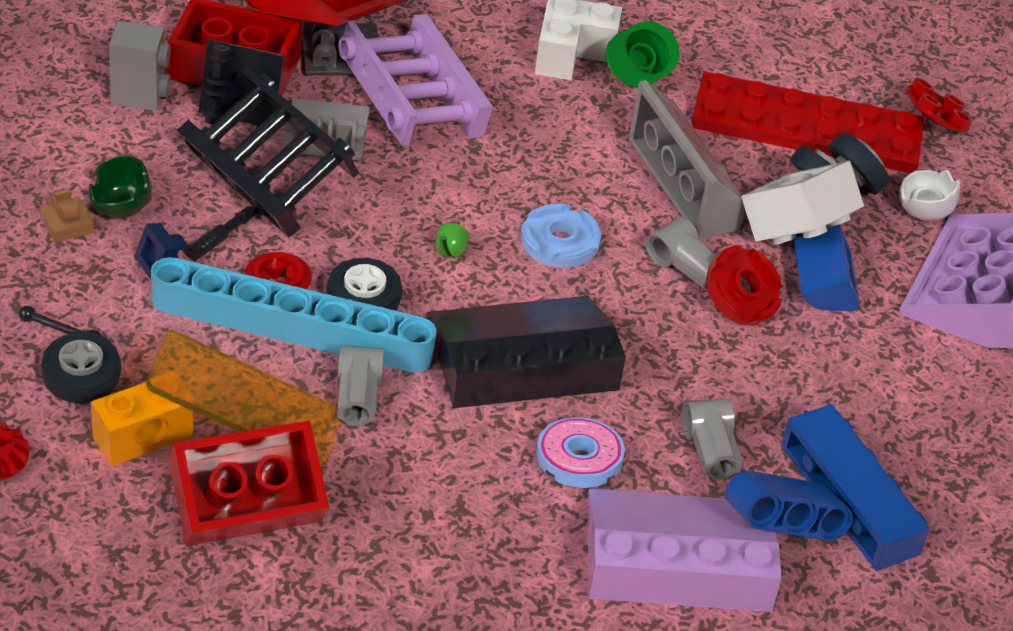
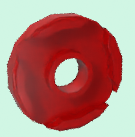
[706,245,782,326]

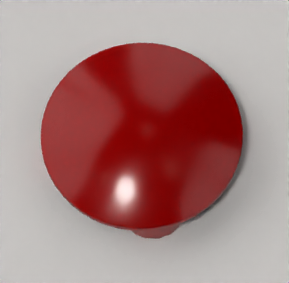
[906,77,972,132]

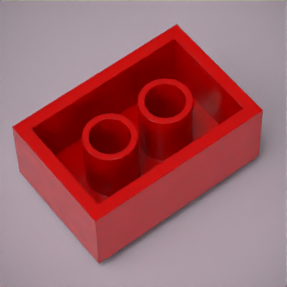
[167,0,302,96]
[168,420,330,546]

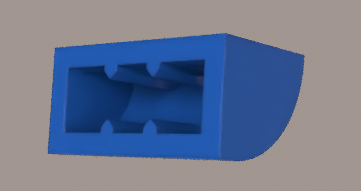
[794,224,861,311]

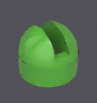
[435,223,470,258]

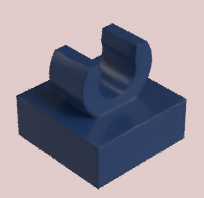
[134,223,189,280]

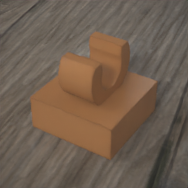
[40,189,94,243]

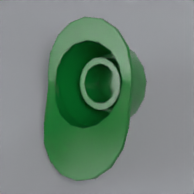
[605,21,680,88]

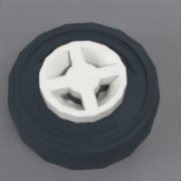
[327,258,402,311]

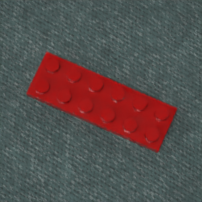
[691,71,925,173]

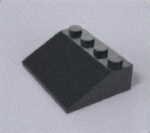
[426,296,626,408]

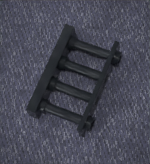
[177,66,359,237]

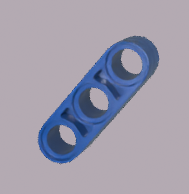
[725,471,853,541]

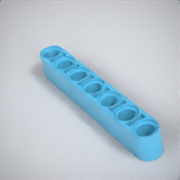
[151,257,436,372]

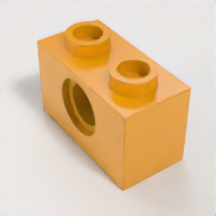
[91,372,193,466]

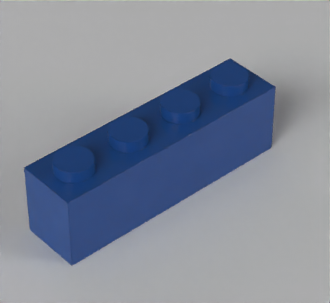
[781,404,930,572]

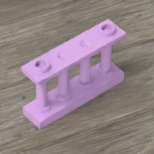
[338,14,493,146]

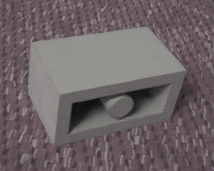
[109,21,171,111]

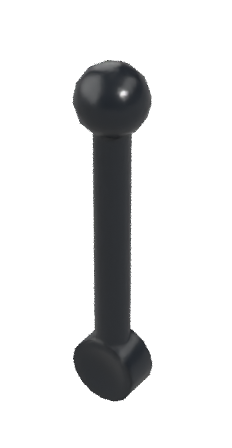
[18,306,101,336]

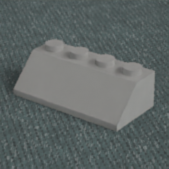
[629,80,746,240]

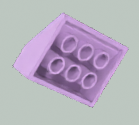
[899,213,1013,349]
[588,488,781,612]

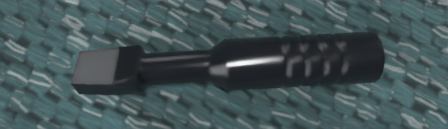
[185,206,258,262]

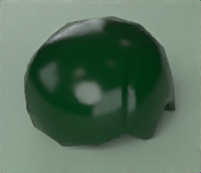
[88,156,152,219]

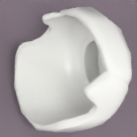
[899,170,960,222]

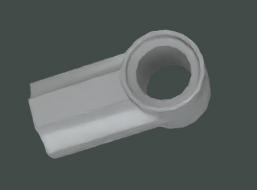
[645,218,717,290]
[337,345,384,427]
[682,398,743,480]

